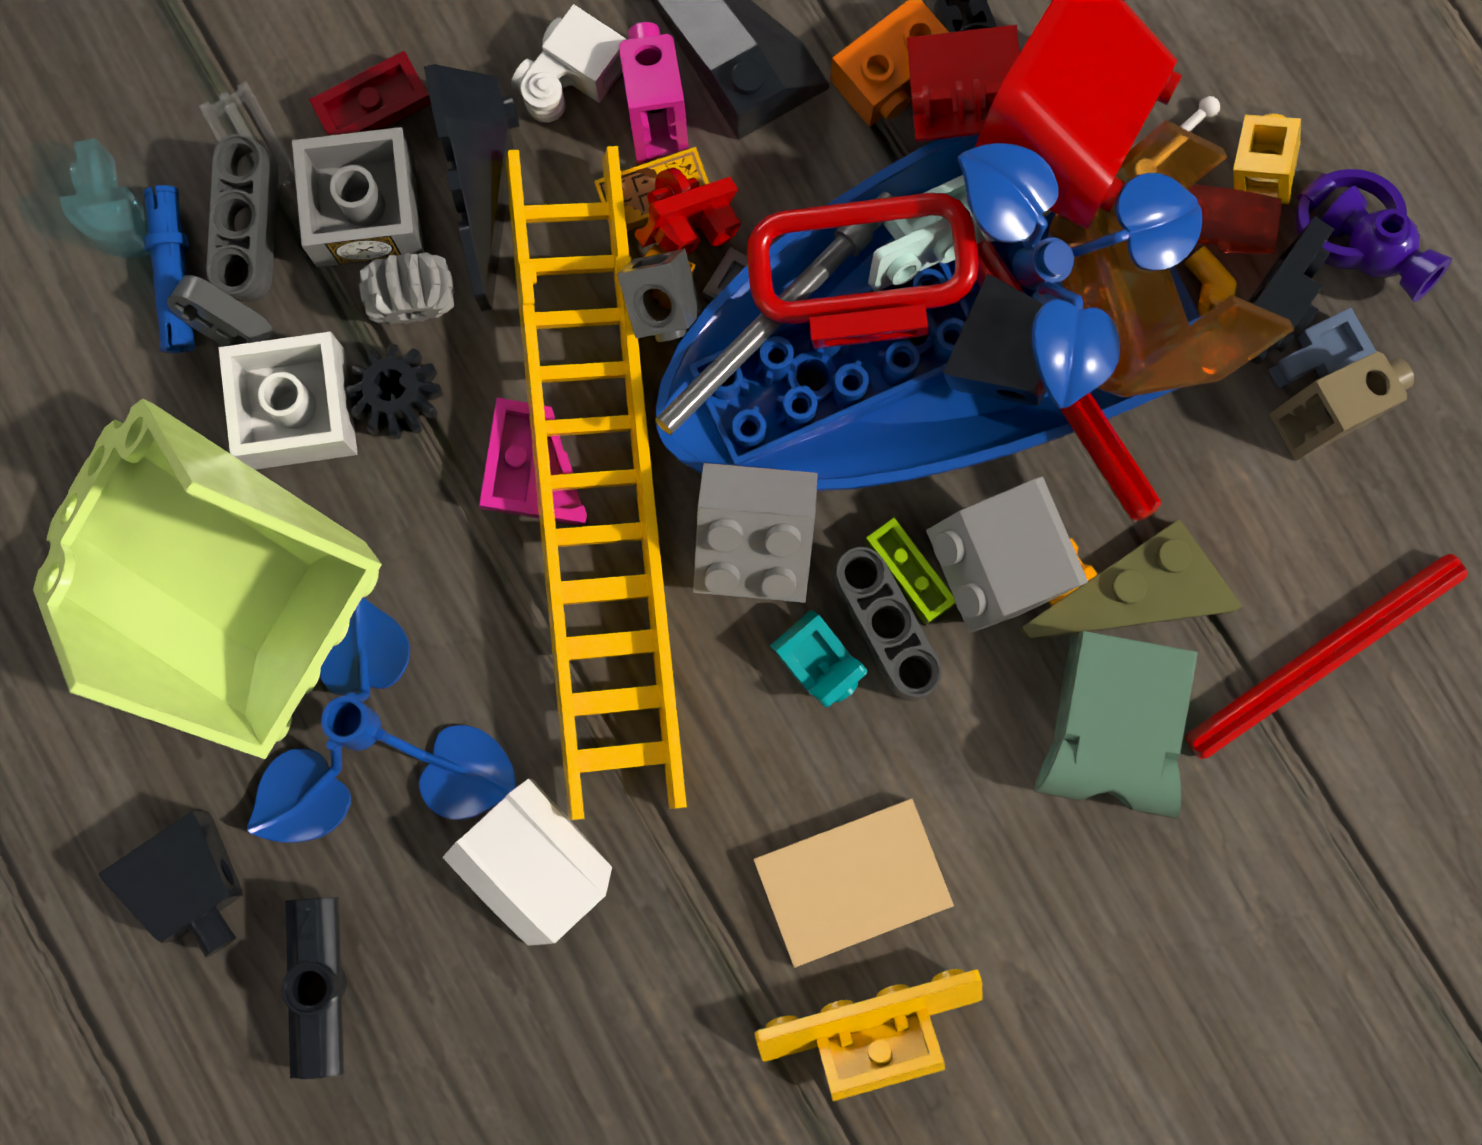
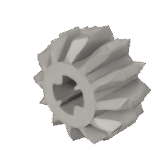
[359,252,455,325]

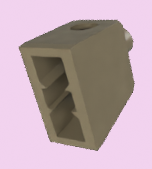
[1269,351,1414,461]

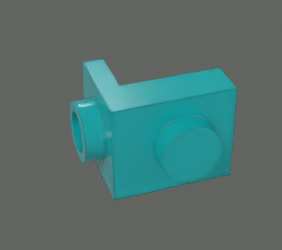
[769,609,868,708]

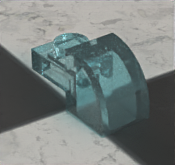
[59,138,150,258]

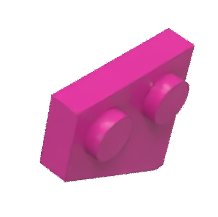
[479,397,587,526]

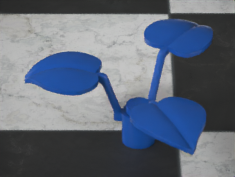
[957,143,1202,409]
[247,597,516,843]

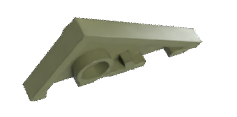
[1018,519,1243,639]

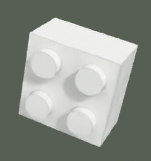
[218,331,358,470]

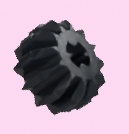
[346,343,443,440]

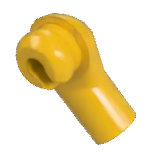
[1184,246,1237,324]

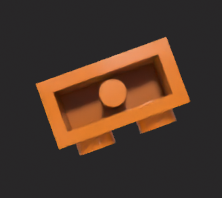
[830,0,949,127]

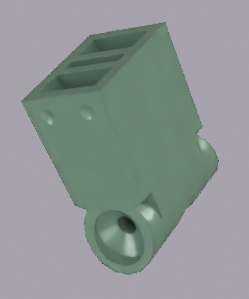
[1034,631,1198,819]

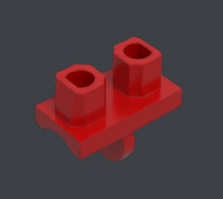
[634,168,742,256]

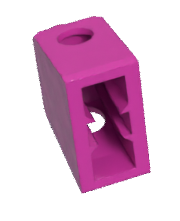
[619,22,689,165]

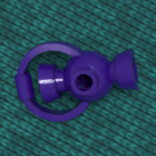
[1296,169,1452,303]

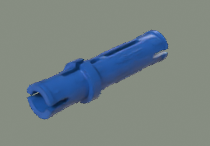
[143,185,196,353]

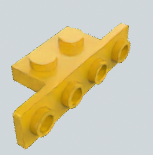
[754,969,983,1101]

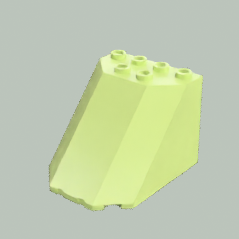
[33,399,382,759]

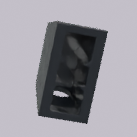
[943,274,1046,406]
[98,811,243,958]

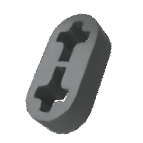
[167,275,274,347]

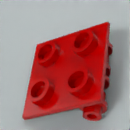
[906,24,1020,142]

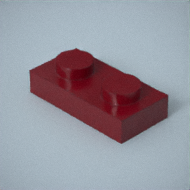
[309,51,431,136]

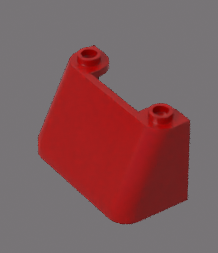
[975,0,1183,229]

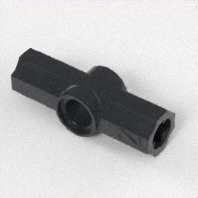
[281,897,347,1079]

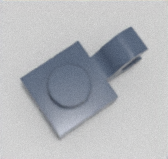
[1268,308,1377,389]

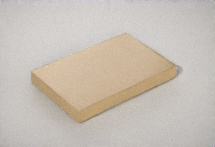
[753,799,954,968]

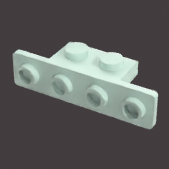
[868,175,1052,291]

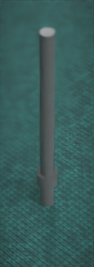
[655,192,893,435]

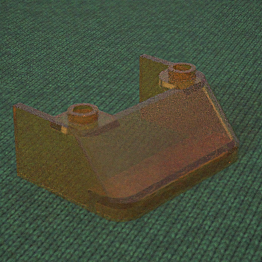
[1049,120,1294,397]

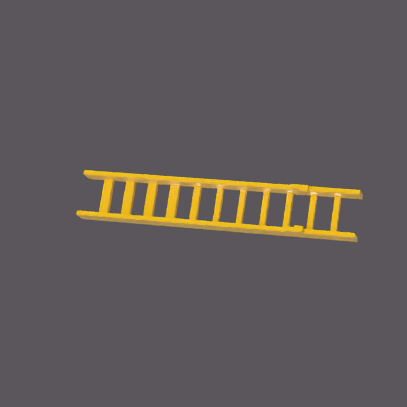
[505,146,687,820]

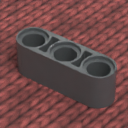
[206,133,279,302]
[833,547,942,702]

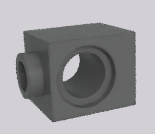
[617,249,702,342]

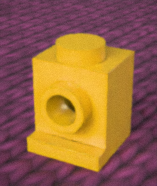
[1233,114,1301,204]

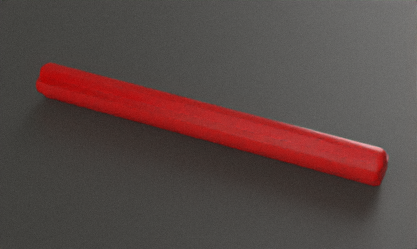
[976,239,1161,521]
[1185,554,1468,759]

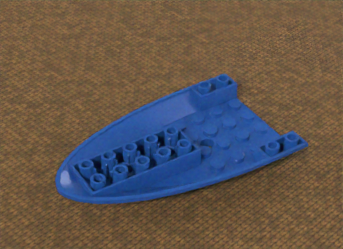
[656,135,1240,491]

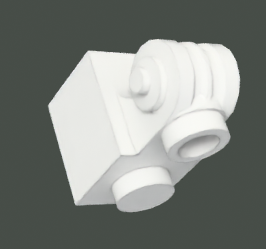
[511,4,627,122]

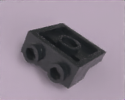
[1226,216,1334,364]

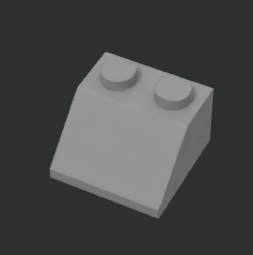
[926,477,1088,633]

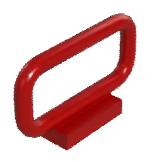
[747,192,979,349]

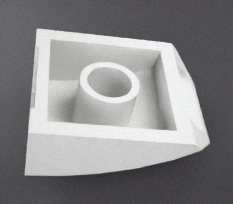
[443,779,612,946]

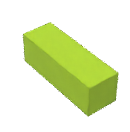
[864,518,956,626]

